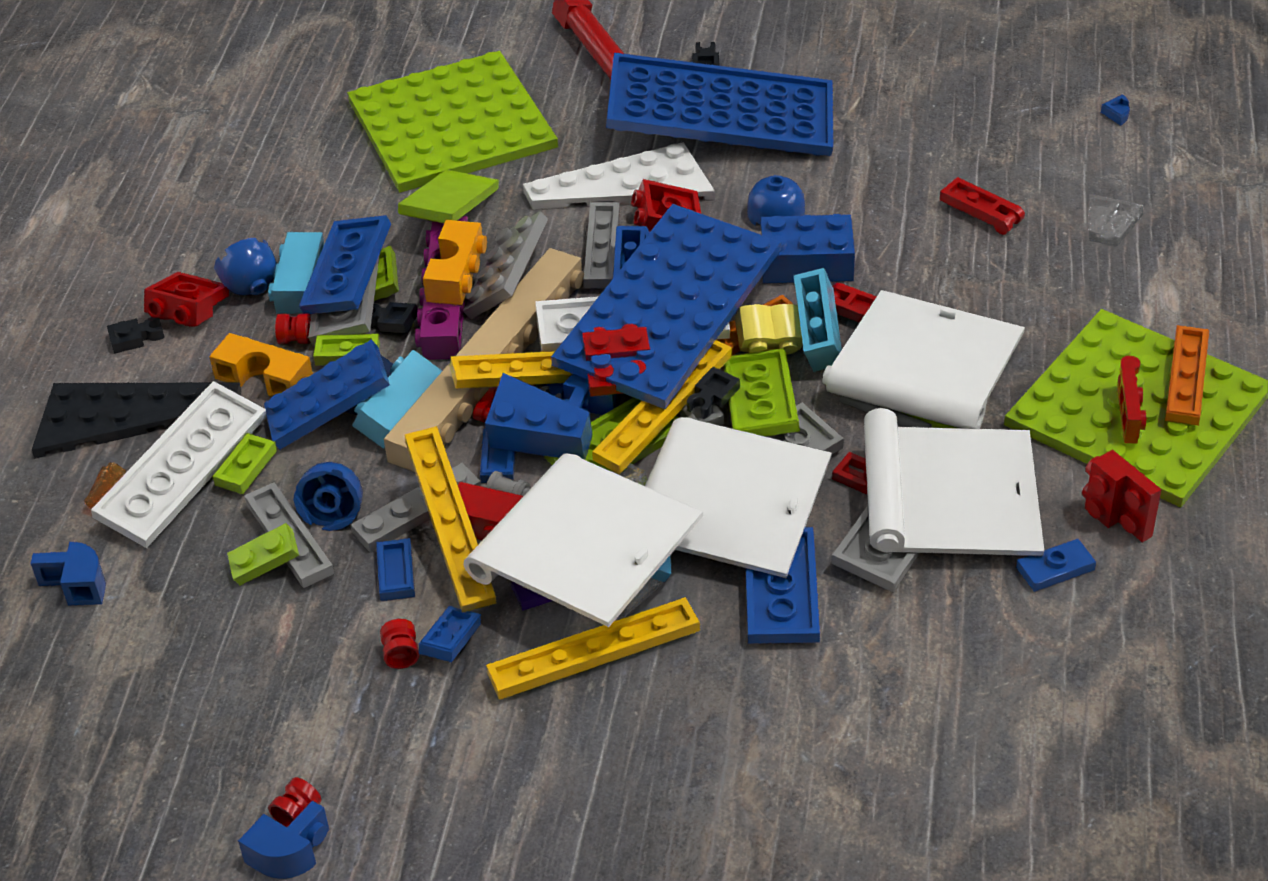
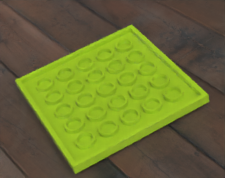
[347,51,558,193]
[1004,309,1268,508]

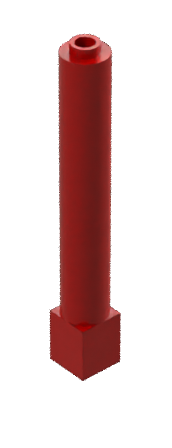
[552,0,624,80]

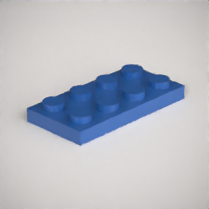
[299,215,391,314]
[264,339,390,450]
[746,527,820,644]

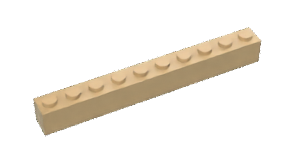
[384,248,584,472]

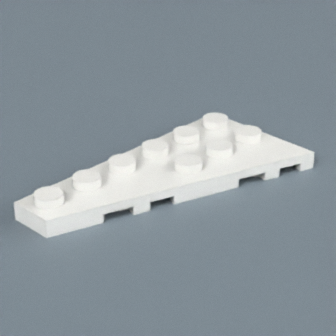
[523,142,715,210]

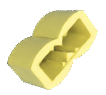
[735,304,803,354]

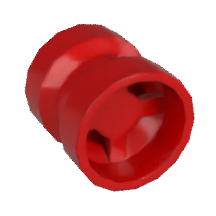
[275,314,311,344]
[380,618,419,669]
[268,777,322,827]

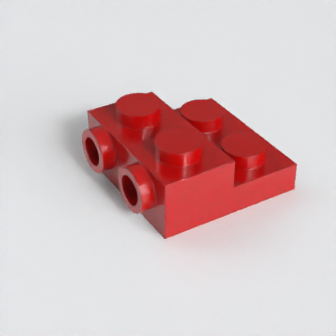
[631,179,701,232]
[144,272,229,327]
[582,324,650,397]
[1081,449,1162,543]

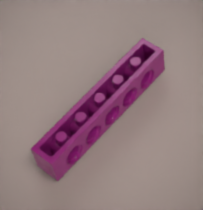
[415,216,468,360]

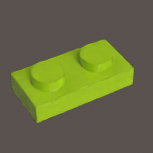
[374,246,399,301]
[313,334,380,366]
[213,433,277,494]
[227,523,299,586]

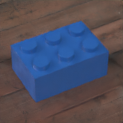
[761,214,855,283]

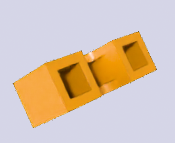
[423,220,487,305]
[209,333,313,397]

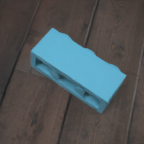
[268,232,325,314]
[794,268,842,372]
[352,350,442,449]

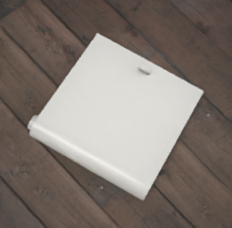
[822,290,1025,429]
[864,408,1044,556]
[645,417,832,578]
[463,453,703,627]

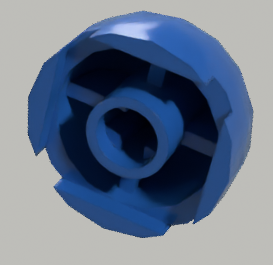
[747,175,805,226]
[214,238,277,295]
[293,462,363,531]

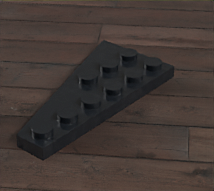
[32,382,242,459]

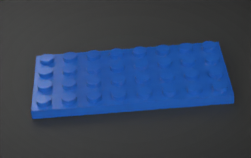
[606,53,833,156]
[551,204,781,409]

